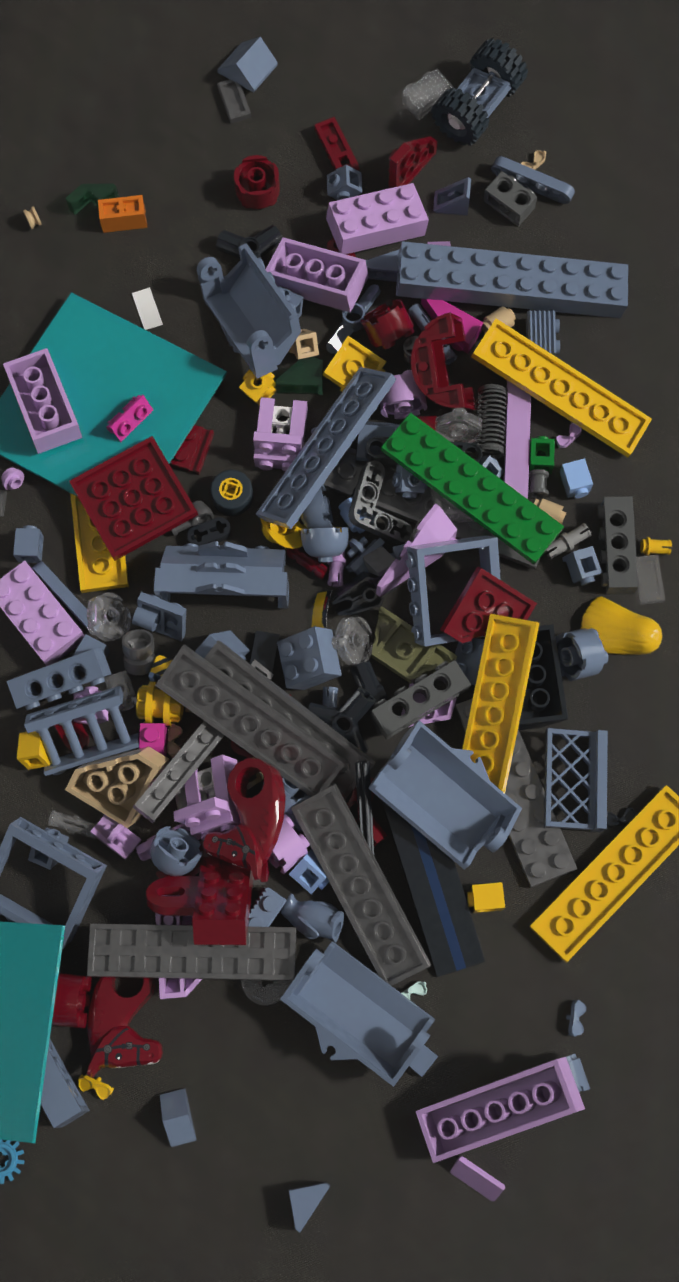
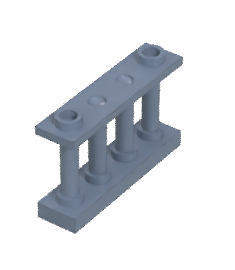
[24,686,140,776]

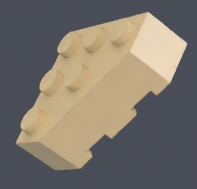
[65,746,170,828]

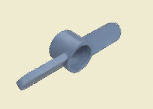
[326,284,381,354]

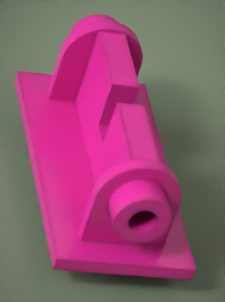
[106,394,153,442]

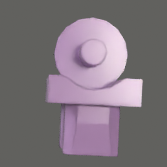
[90,814,141,860]

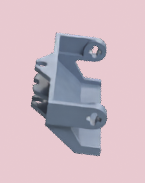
[197,243,301,379]
[154,541,289,609]
[369,721,522,869]
[280,941,435,1087]

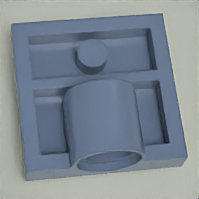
[132,592,186,641]

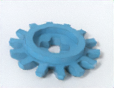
[0,1139,25,1184]

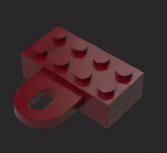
[146,856,253,945]

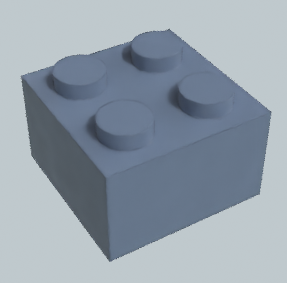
[277,626,342,690]

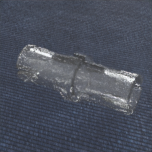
[48,810,97,840]

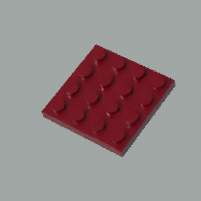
[69,436,198,561]

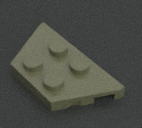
[371,606,457,684]

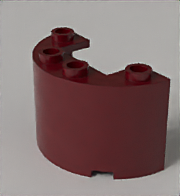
[411,312,476,411]

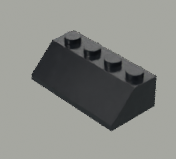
[518,624,568,731]

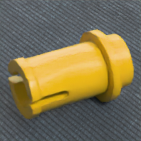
[640,537,672,556]

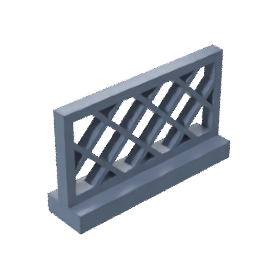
[544,728,608,832]

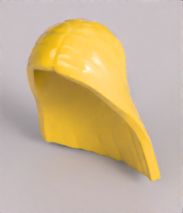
[581,596,662,655]

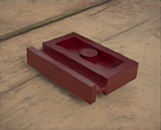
[169,425,214,475]

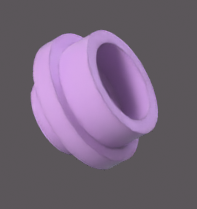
[1,468,24,490]

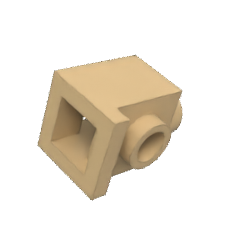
[288,329,319,359]

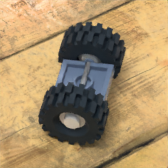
[431,38,528,146]

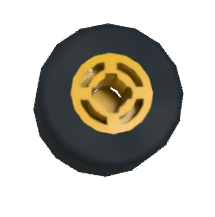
[210,470,253,516]

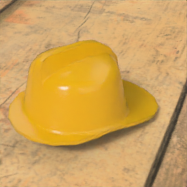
[260,518,305,549]

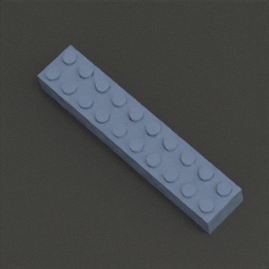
[396,241,628,318]

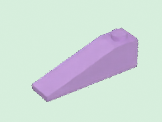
[376,503,457,597]

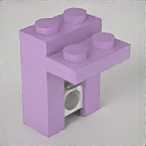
[253,397,308,472]
[174,754,240,841]

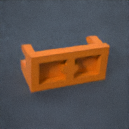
[98,195,147,233]

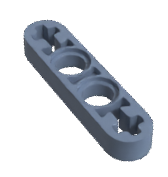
[491,156,575,204]
[32,560,101,634]

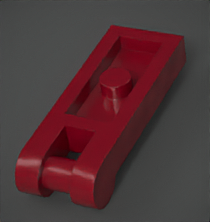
[314,117,360,171]

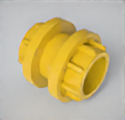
[136,681,184,726]

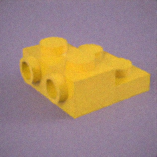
[322,336,386,392]

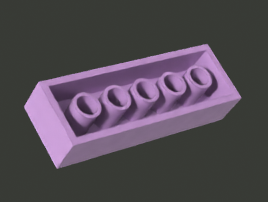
[416,1057,585,1163]

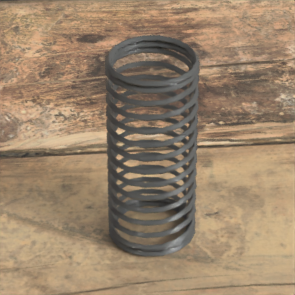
[475,384,508,459]

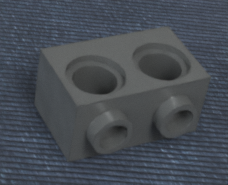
[484,171,537,227]

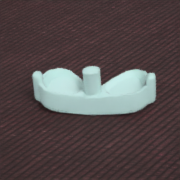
[401,981,427,1000]

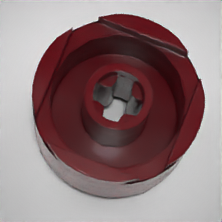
[234,155,280,209]
[360,299,415,349]
[52,973,93,1028]

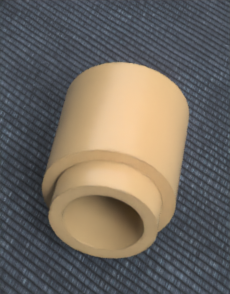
[482,306,516,334]
[534,498,566,524]

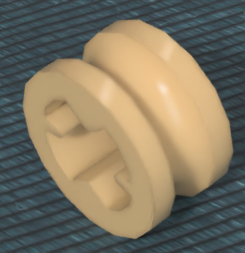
[23,206,42,229]

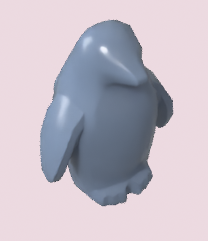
[280,893,344,943]

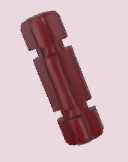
[286,548,329,579]

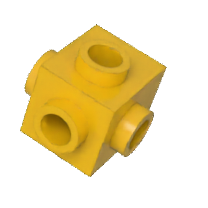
[239,369,277,406]

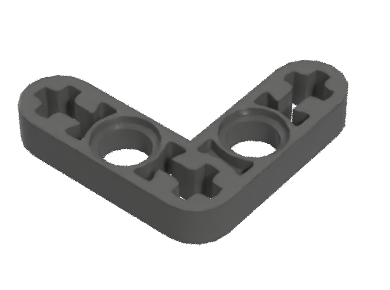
[348,460,413,544]

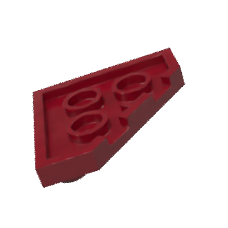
[388,136,437,188]
[440,566,537,643]

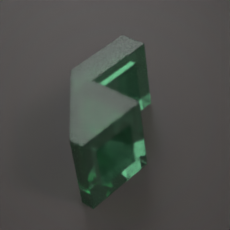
[65,183,119,215]

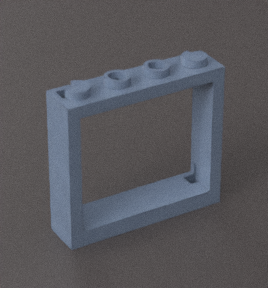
[405,535,501,647]
[0,817,107,949]

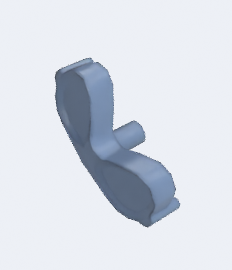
[566,1000,586,1037]

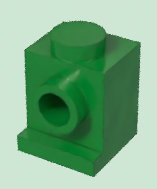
[529,436,555,474]

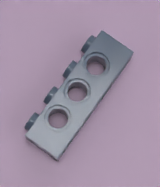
[6,647,111,711]

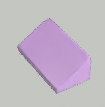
[450,1156,506,1202]

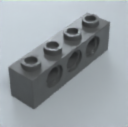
[597,496,638,595]
[371,660,471,740]

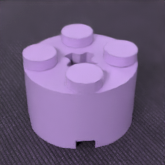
[380,370,427,419]
[268,814,310,874]

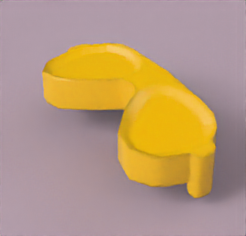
[78,1075,114,1100]

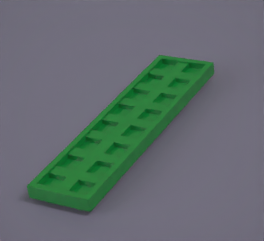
[381,413,564,565]

